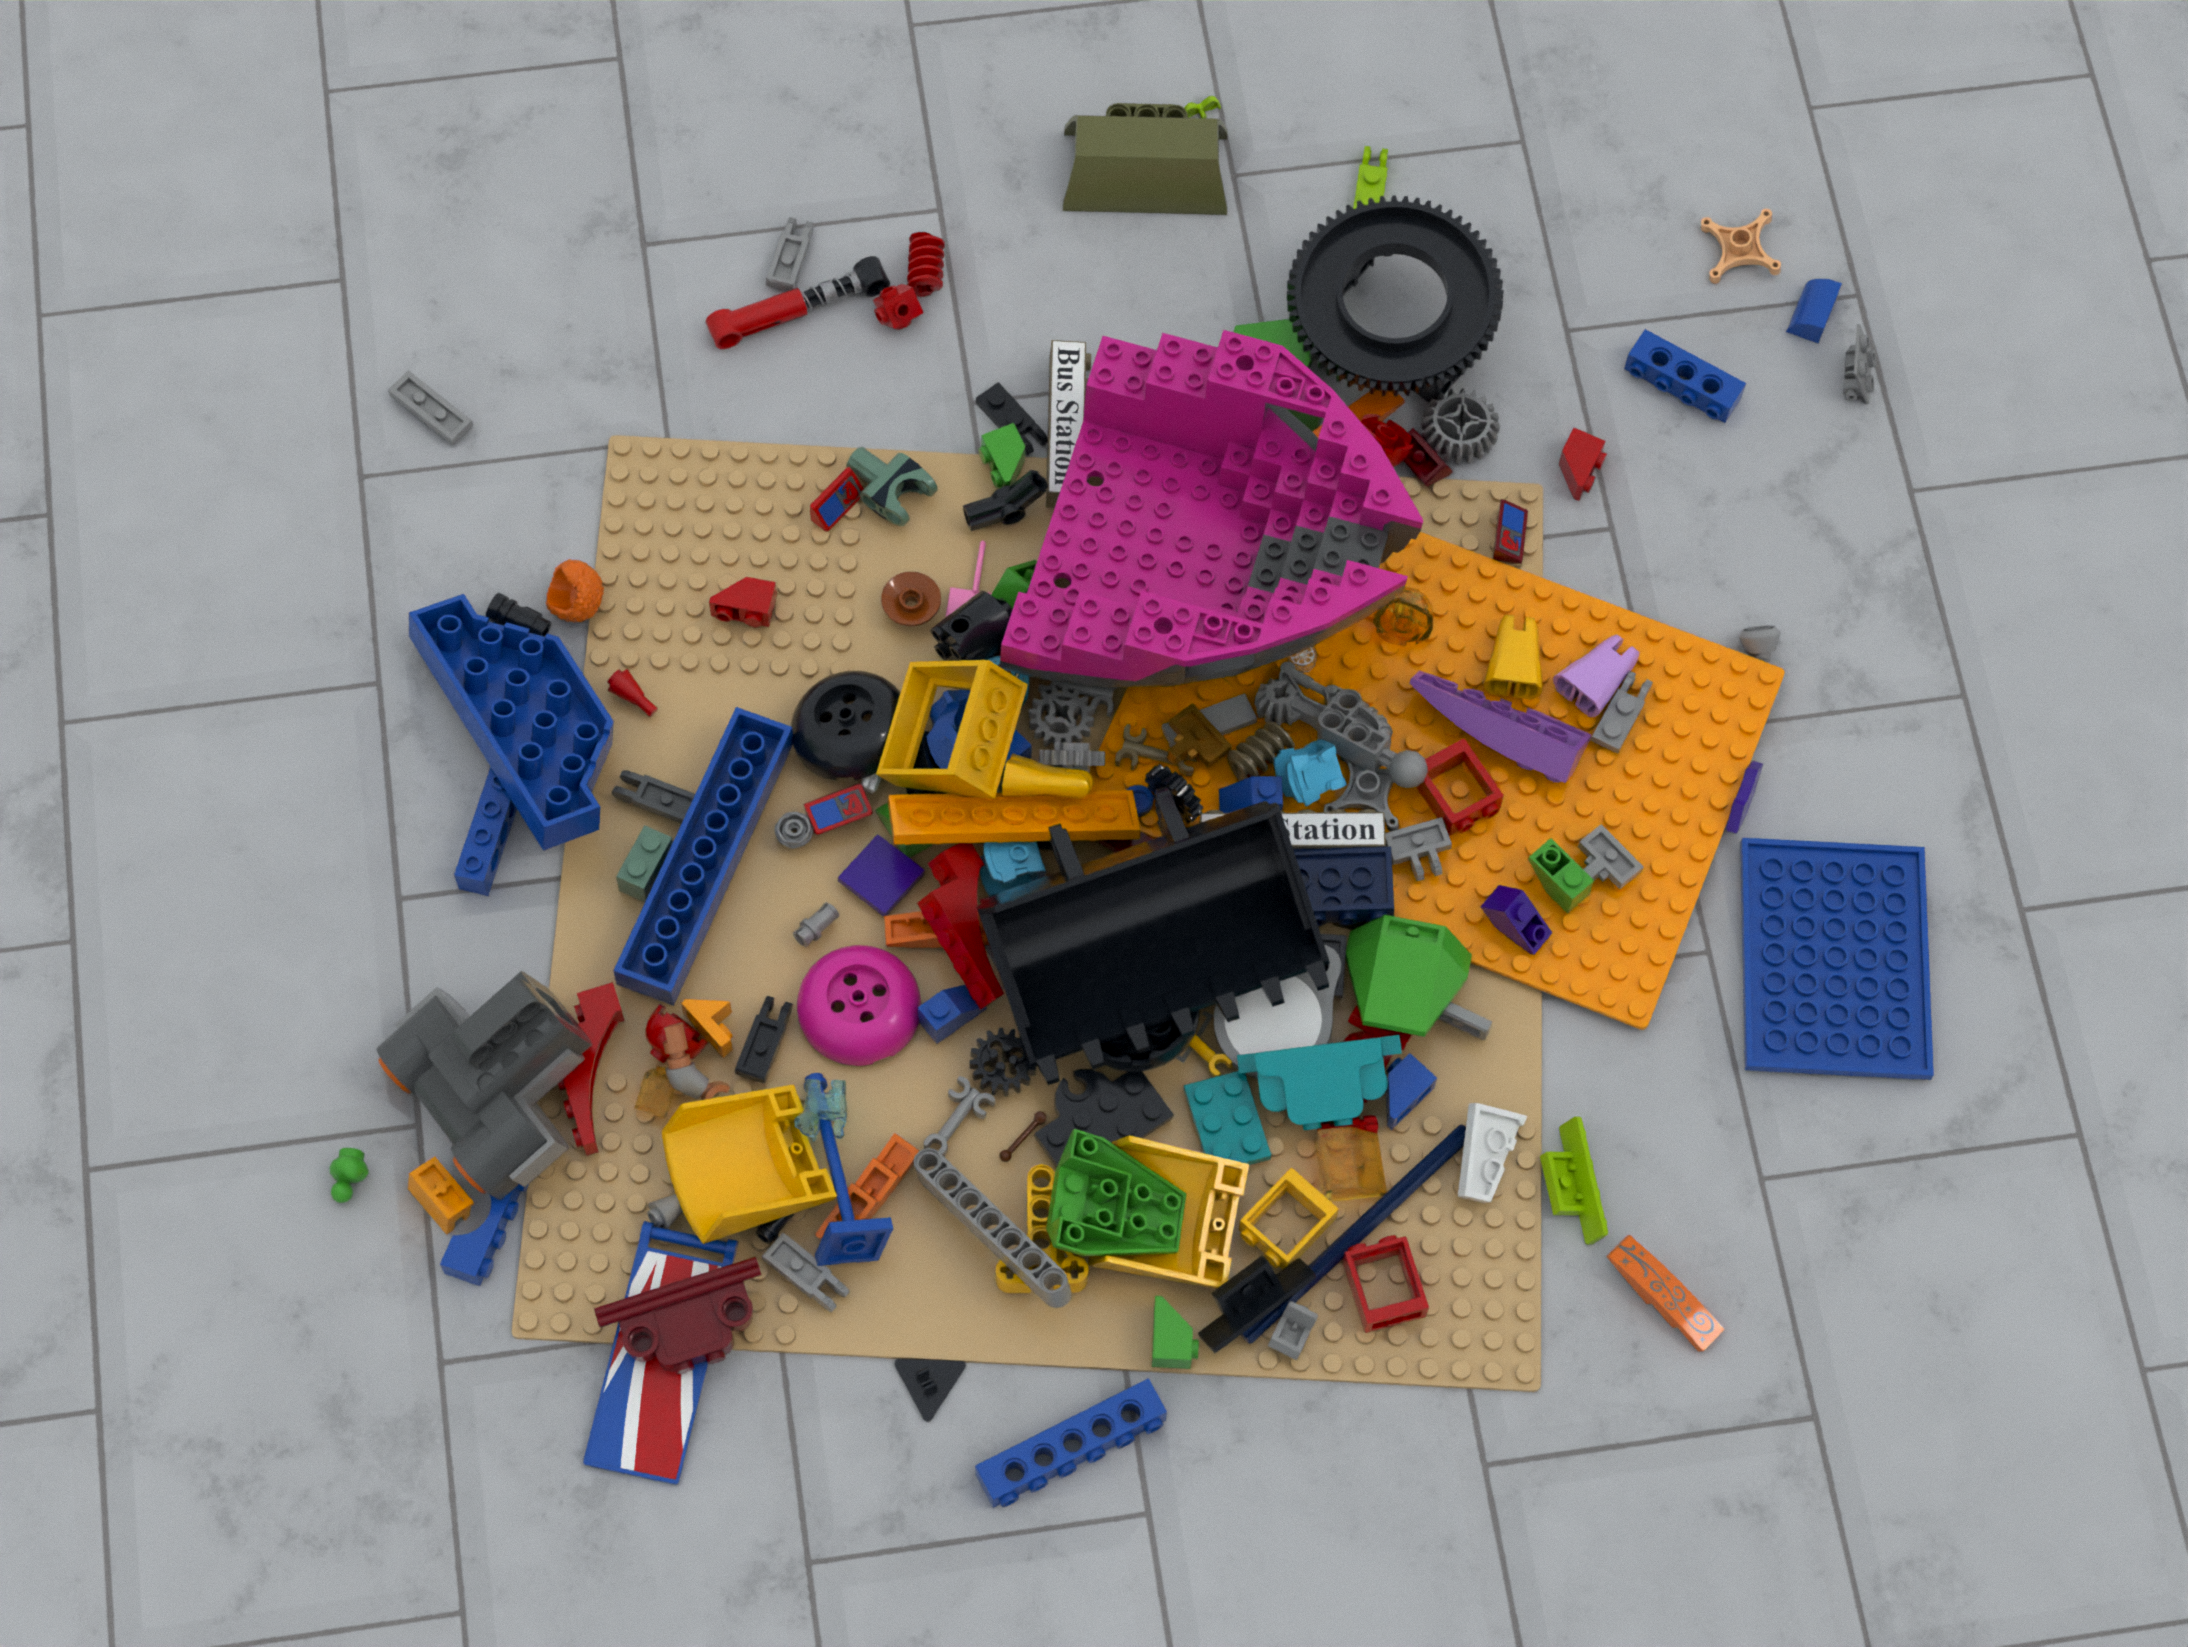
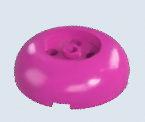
[797,945,921,1066]

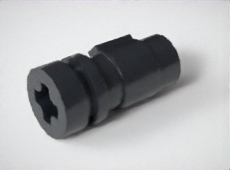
[485,592,551,637]

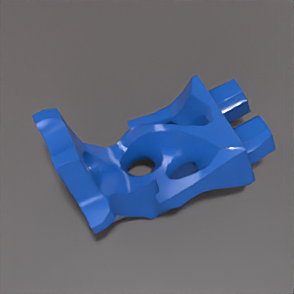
[926,689,970,769]

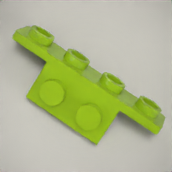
[1540,1116,1608,1244]

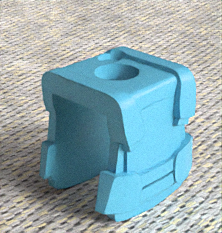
[1273,739,1347,807]
[979,841,1046,896]

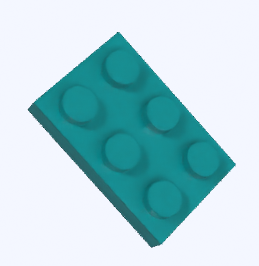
[1183,1071,1271,1165]

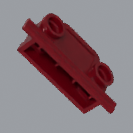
[594,1256,762,1374]

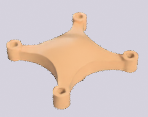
[1701,209,1781,284]

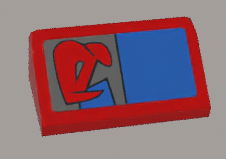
[810,467,863,532]
[803,783,873,835]

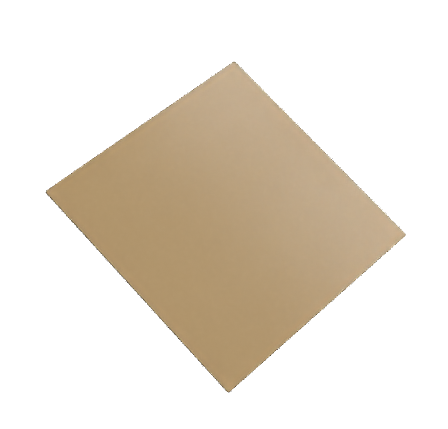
[512,435,1543,1392]

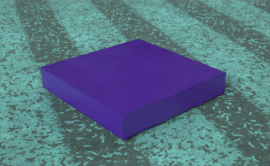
[838,834,925,917]

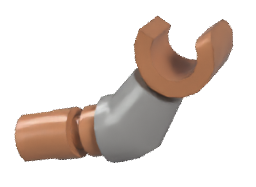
[663,1022,730,1100]

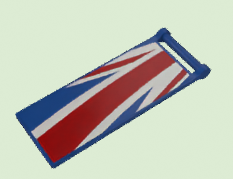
[583,1221,738,1485]

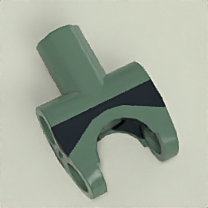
[846,447,938,526]

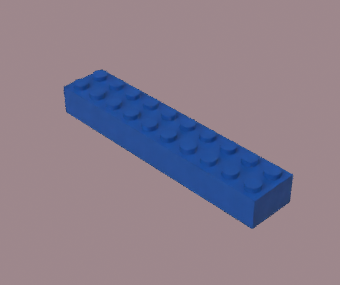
[613,707,793,1006]

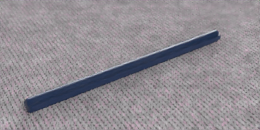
[1241,1124,1466,1344]

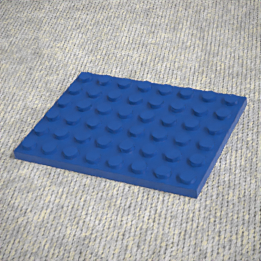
[1740,838,1934,1080]

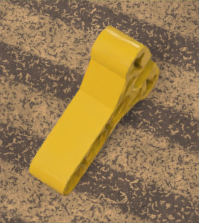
[995,1164,1089,1293]

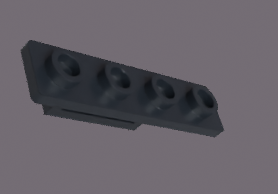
[1198,1256,1316,1353]

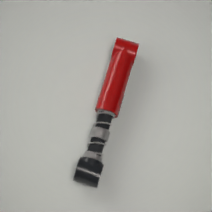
[705,256,890,349]

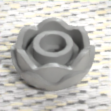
[774,812,813,849]

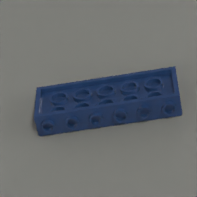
[1293,846,1394,926]

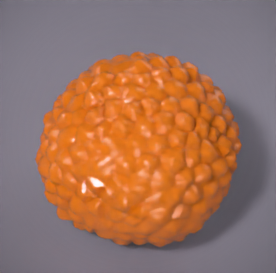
[546,559,604,623]

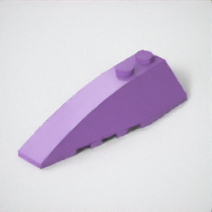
[1410,670,1592,783]

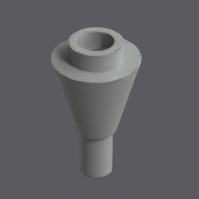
[647,1194,683,1229]

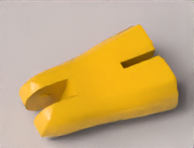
[1484,615,1542,699]
[1002,754,1093,799]

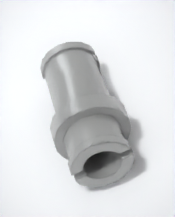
[793,902,839,947]

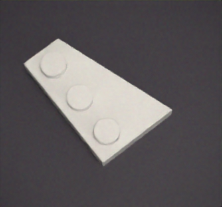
[1458,1103,1527,1203]

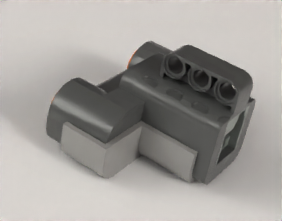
[376,971,592,1200]

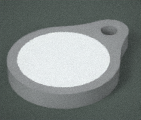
[1214,945,1341,1079]

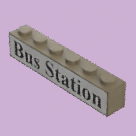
[1046,340,1091,508]
[1199,809,1386,849]

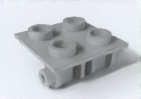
[1843,324,1876,404]

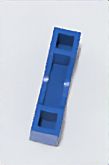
[440,1184,529,1286]

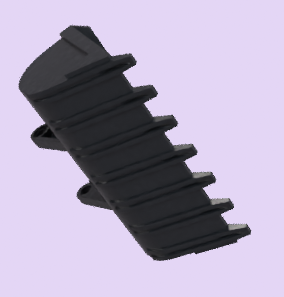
[976,786,1330,1085]

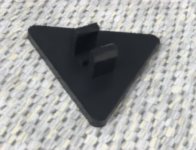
[895,1359,966,1422]

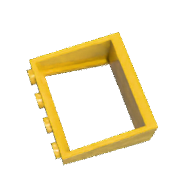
[876,660,1028,799]

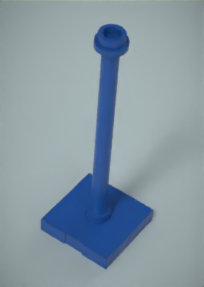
[804,1073,894,1266]

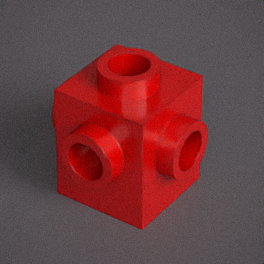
[873,284,924,330]

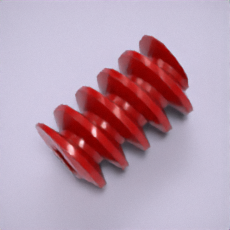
[907,232,945,297]

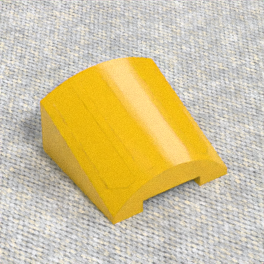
[661,1084,837,1244]
[1088,1136,1249,1289]

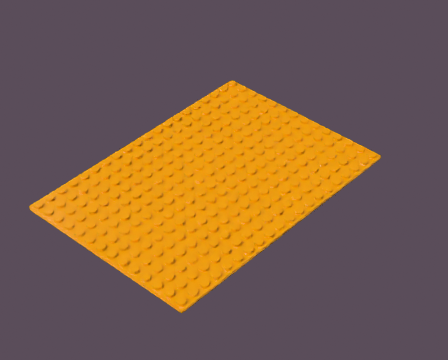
[1090,532,1785,1030]

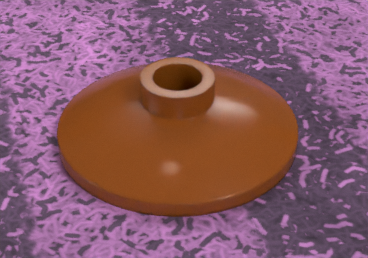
[881,572,941,626]

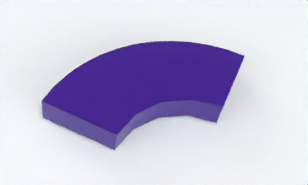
[1726,761,1763,834]

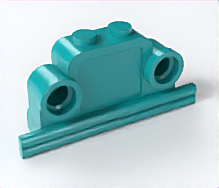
[1237,1035,1402,1130]

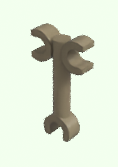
[1115,724,1198,776]

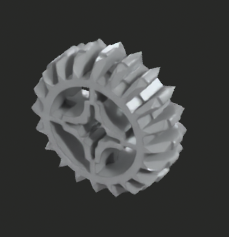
[1421,388,1500,465]

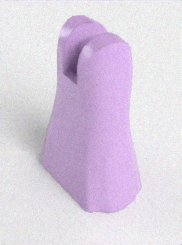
[1553,634,1640,717]

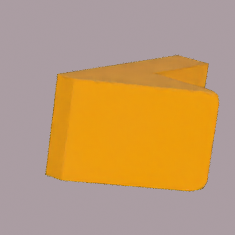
[681,999,733,1058]

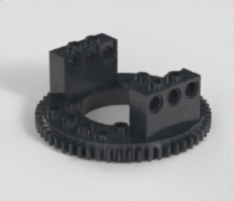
[1287,195,1504,402]

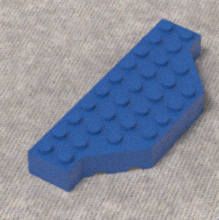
[409,594,614,851]

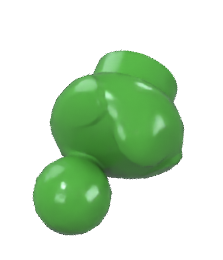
[329,1148,369,1203]

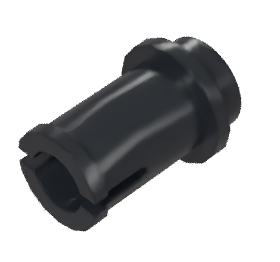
[755,1214,794,1244]

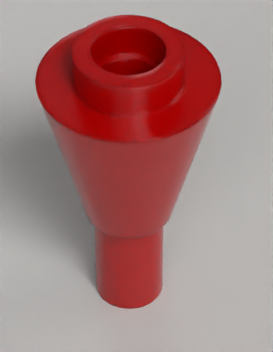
[607,669,658,717]

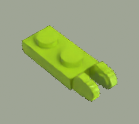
[1353,146,1388,209]

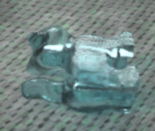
[794,1079,848,1142]

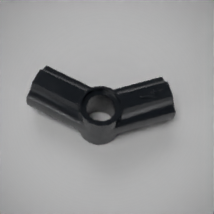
[963,470,1048,531]

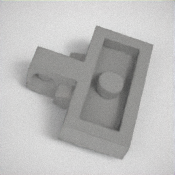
[1577,824,1644,889]

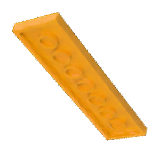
[888,790,1141,845]

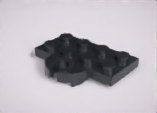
[1034,1069,1174,1168]

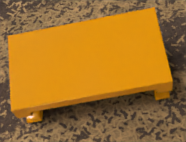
[408,1156,474,1235]

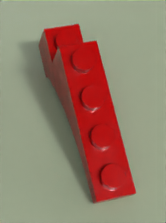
[917,843,1004,1010]
[558,982,625,1156]

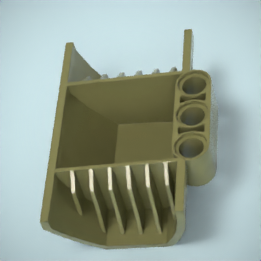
[1063,103,1228,215]

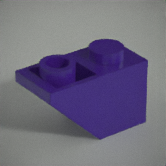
[1480,885,1552,955]

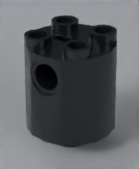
[930,591,1013,661]

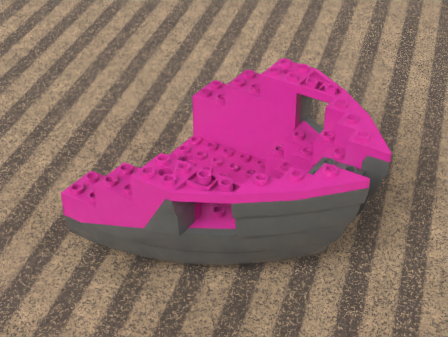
[1000,330,1424,688]

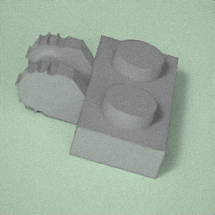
[1385,817,1452,881]

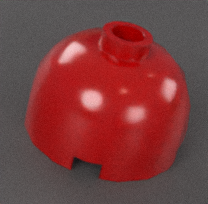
[1360,414,1413,468]
[645,1004,709,1064]

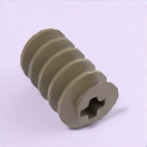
[1227,721,1295,781]

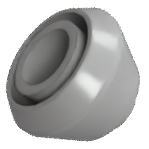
[1739,625,1780,659]

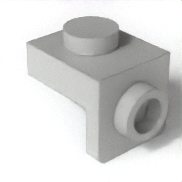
[1268,1301,1318,1360]

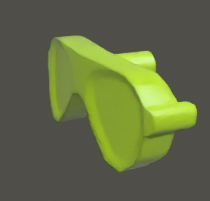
[1184,96,1221,118]

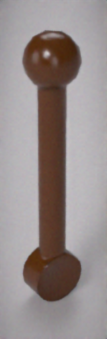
[999,1111,1047,1162]

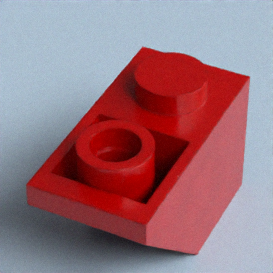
[1558,428,1607,501]
[709,577,777,627]

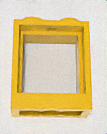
[1238,1167,1339,1269]

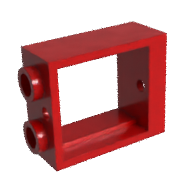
[1416,738,1504,836]
[1342,1235,1429,1333]

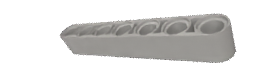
[914,1148,1072,1308]

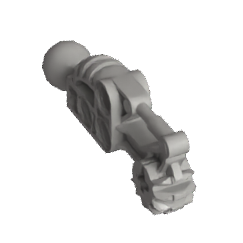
[1254,662,1428,788]

